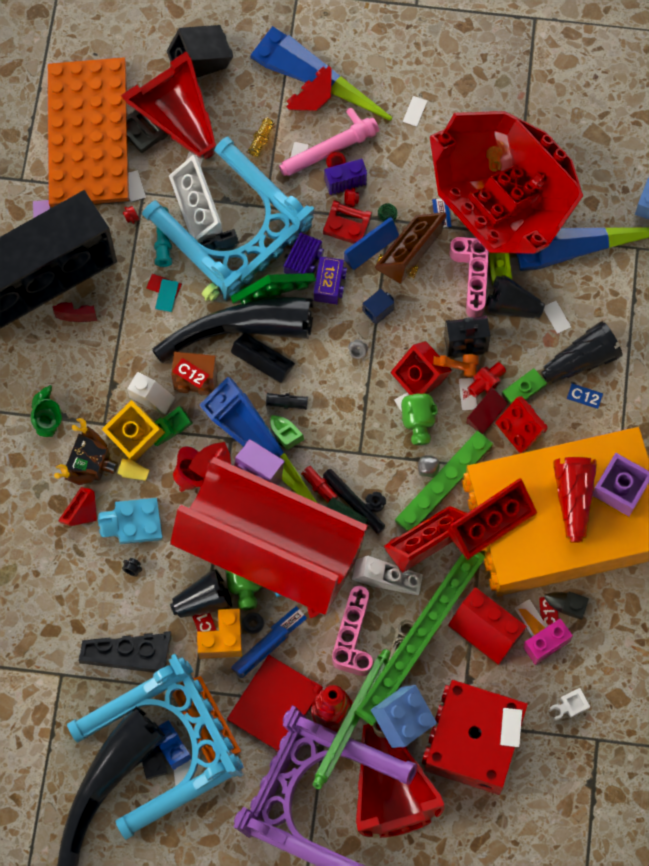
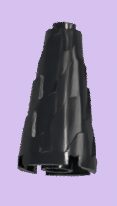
[541,321,623,384]

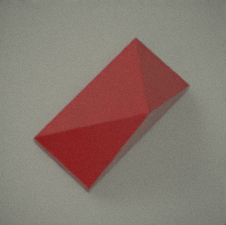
[58,487,97,526]

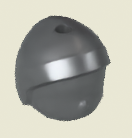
[418,455,439,478]

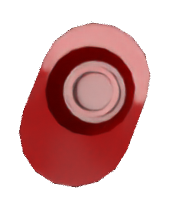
[173,446,204,492]

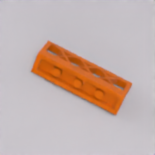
[172,676,241,763]

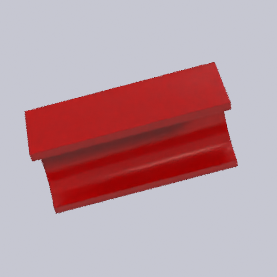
[170,457,368,615]

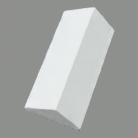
[169,154,222,243]

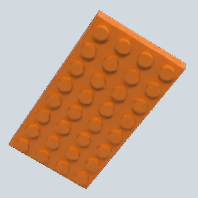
[48,57,129,207]

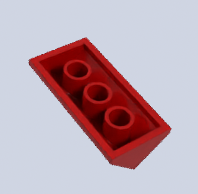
[448,478,537,559]
[384,506,467,573]

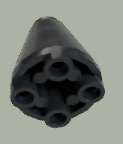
[485,275,545,318]

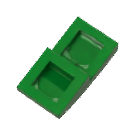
[154,406,193,446]

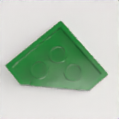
[231,273,316,304]

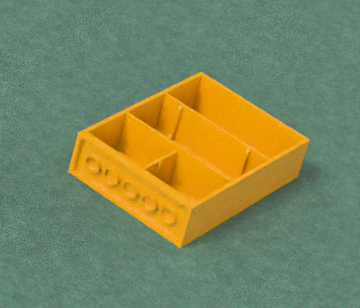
[462,427,649,597]

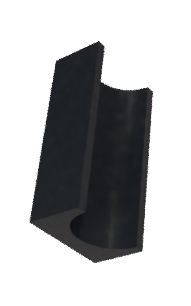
[0,190,117,329]

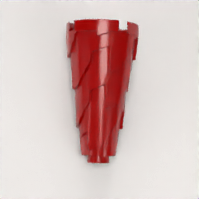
[553,457,597,543]
[311,685,353,732]

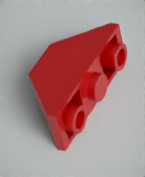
[286,66,332,111]

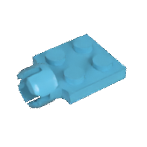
[98,498,162,544]

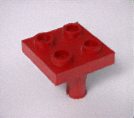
[495,396,548,453]

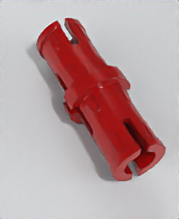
[301,465,338,505]

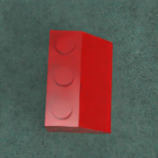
[447,587,527,665]

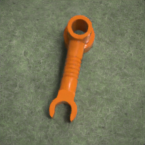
[433,354,479,378]

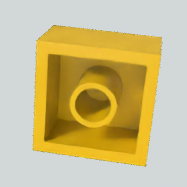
[102,400,165,462]

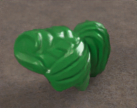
[30,385,62,437]

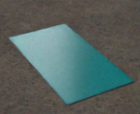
[155,279,179,312]

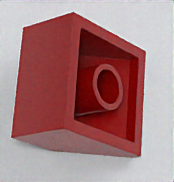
[390,341,452,395]

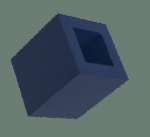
[362,289,394,325]

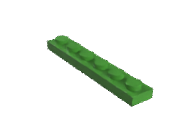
[395,431,493,532]

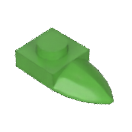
[270,415,304,450]

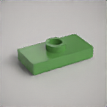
[502,368,547,404]

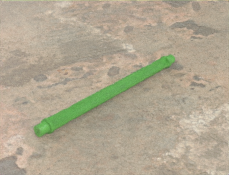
[312,649,391,789]

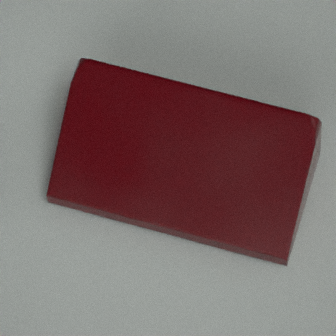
[466,388,508,435]

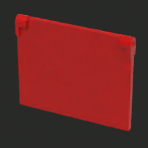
[227,654,323,752]

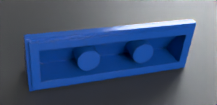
[344,217,399,270]
[231,625,288,679]

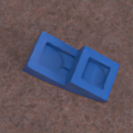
[159,720,192,770]

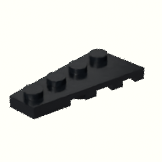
[79,631,171,673]

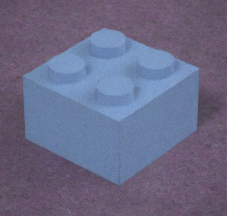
[371,685,437,748]

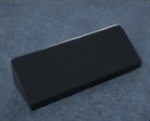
[231,333,295,383]

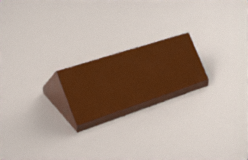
[375,212,447,284]

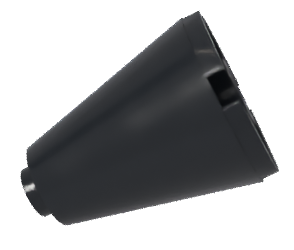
[170,569,232,618]

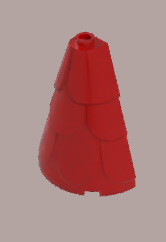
[121,52,216,160]
[356,723,445,838]

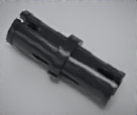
[266,393,308,410]

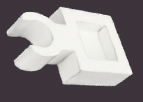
[549,688,590,721]

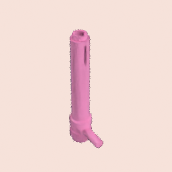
[279,108,379,176]

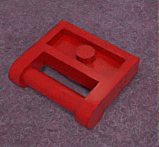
[323,200,372,244]

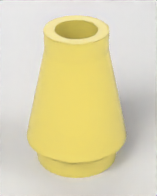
[117,458,150,481]

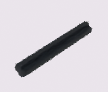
[323,469,385,534]

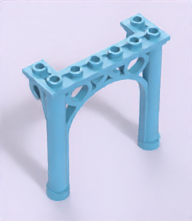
[142,136,315,301]
[67,654,244,840]

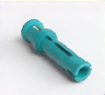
[154,207,173,267]

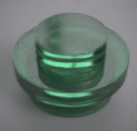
[378,203,398,222]

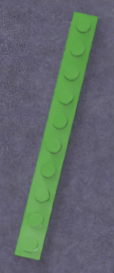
[354,553,485,725]

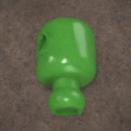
[401,394,438,445]
[225,570,262,610]

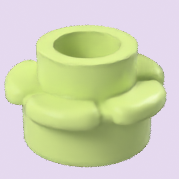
[202,283,220,301]

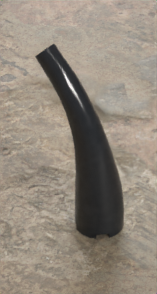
[152,297,314,364]
[57,706,166,866]

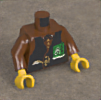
[54,418,118,485]

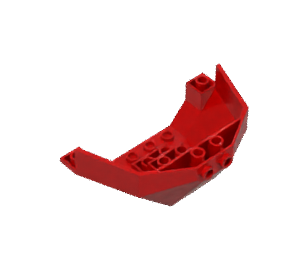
[430,111,583,254]

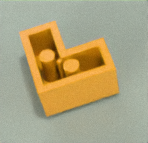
[197,609,242,659]

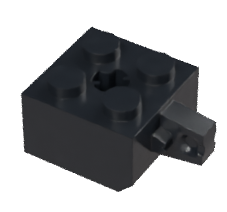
[444,315,491,358]

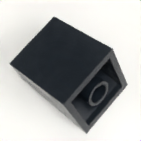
[166,25,233,78]

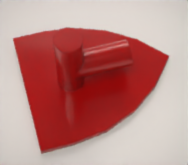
[188,442,231,479]

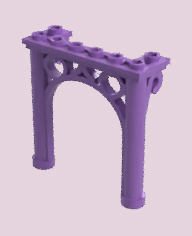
[233,706,417,866]

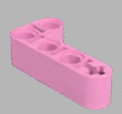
[449,237,489,318]
[332,586,373,676]

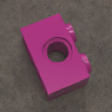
[523,618,573,665]

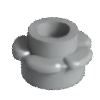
[348,339,368,359]

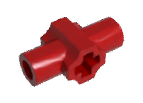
[467,362,506,398]

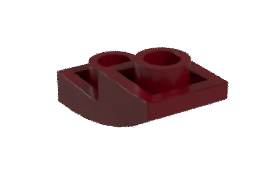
[52,302,98,322]

